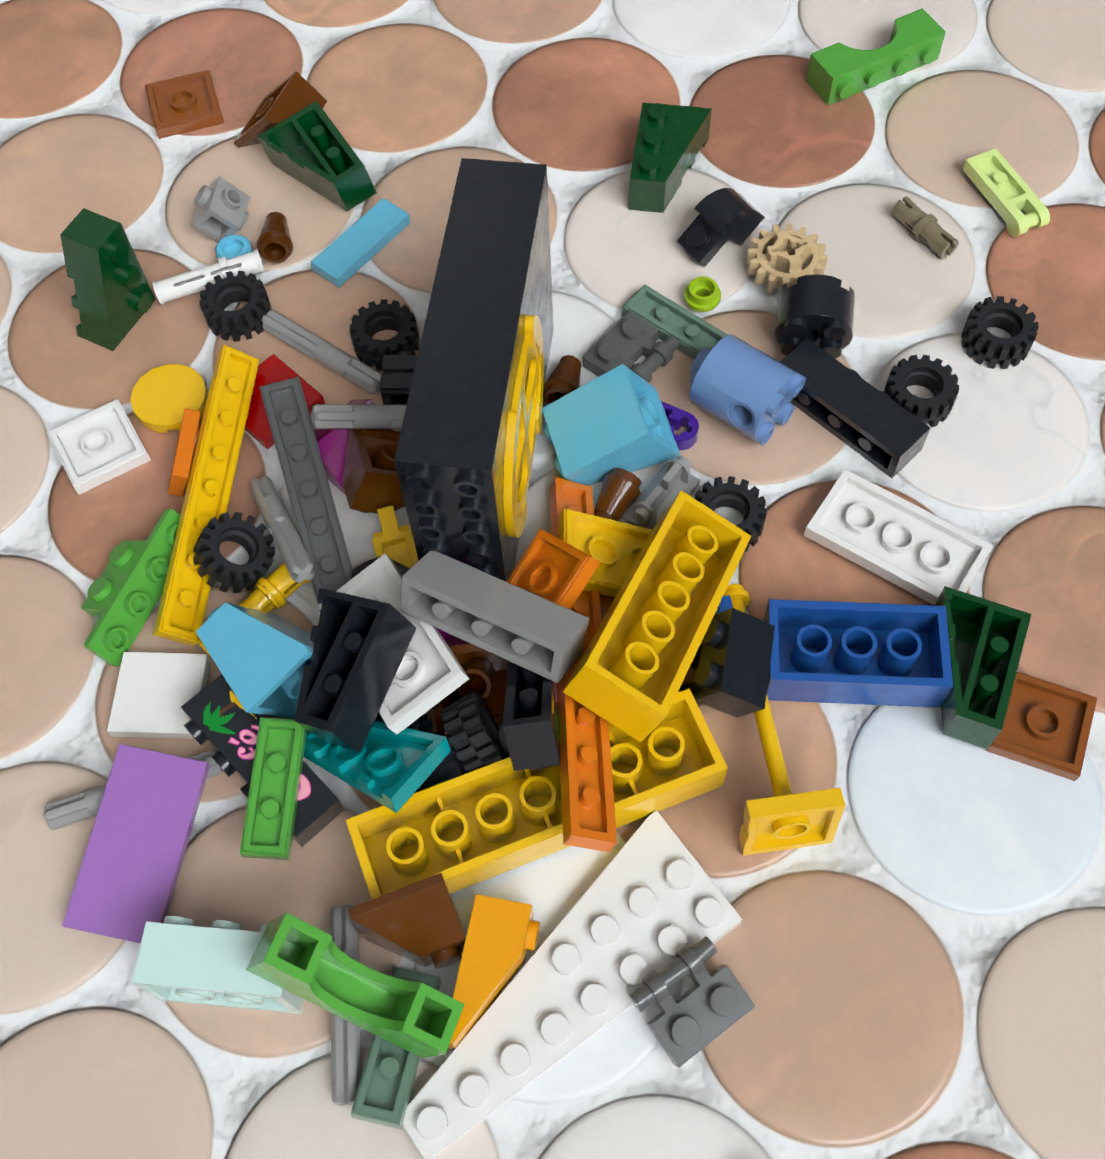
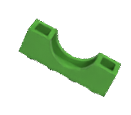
[806,8,946,105]
[246,912,465,1058]

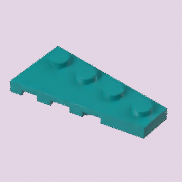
[304,721,451,813]

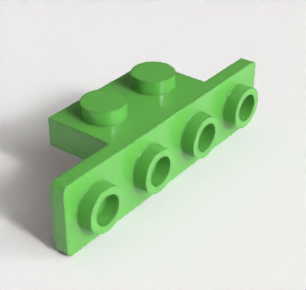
[81,509,180,667]

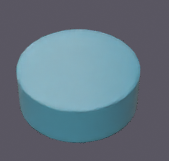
[215,235,253,259]

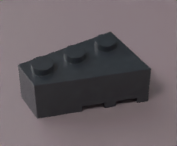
[294,588,417,752]

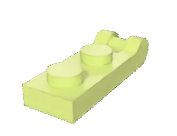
[962,148,1050,237]

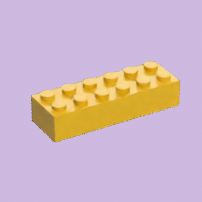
[563,490,751,743]

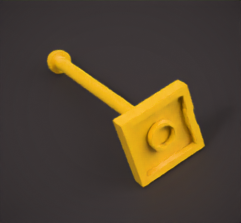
[723,584,846,856]

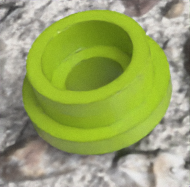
[684,276,721,312]

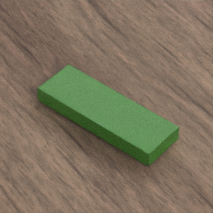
[240,717,307,860]

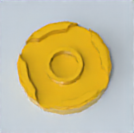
[130,364,209,433]

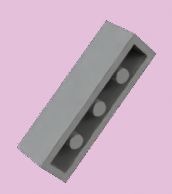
[400,551,589,683]

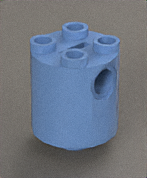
[689,334,806,446]

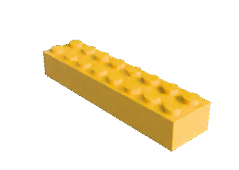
[346,688,728,899]

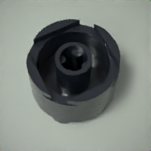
[775,274,855,358]

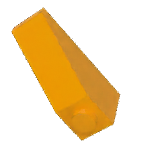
[448,894,540,1050]

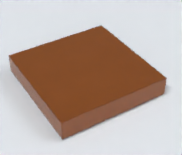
[145,70,224,139]
[986,672,1097,781]

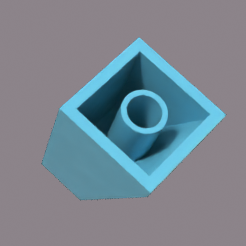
[543,364,681,485]
[196,602,315,719]

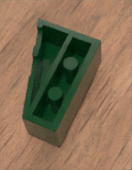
[257,101,377,211]
[629,102,712,213]
[60,208,156,351]
[934,586,1031,749]

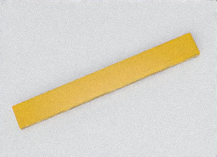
[153,344,259,647]

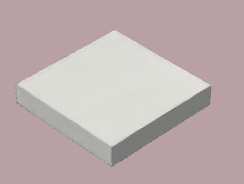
[46,399,151,495]
[107,652,211,739]

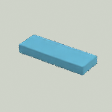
[311,198,411,287]

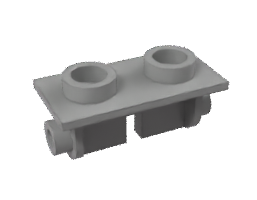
[622,456,700,530]

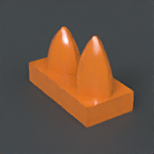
[167,408,201,497]

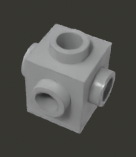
[191,177,250,242]

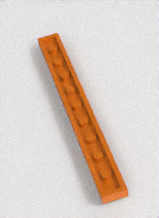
[549,477,617,852]

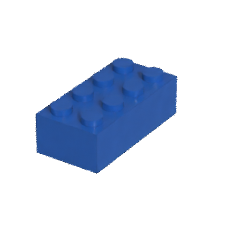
[763,599,953,708]

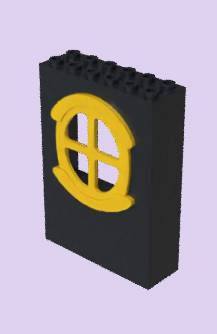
[394,158,554,582]

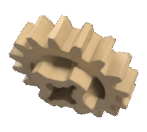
[746,223,828,293]

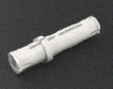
[152,249,265,305]

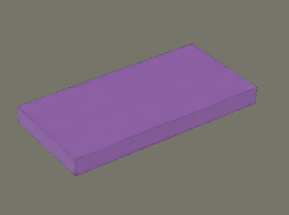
[62,744,211,944]

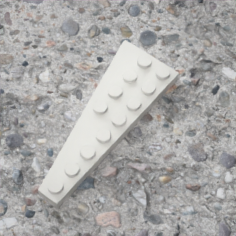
[403,810,743,1159]

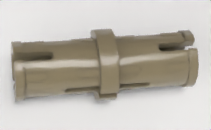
[891,196,959,259]

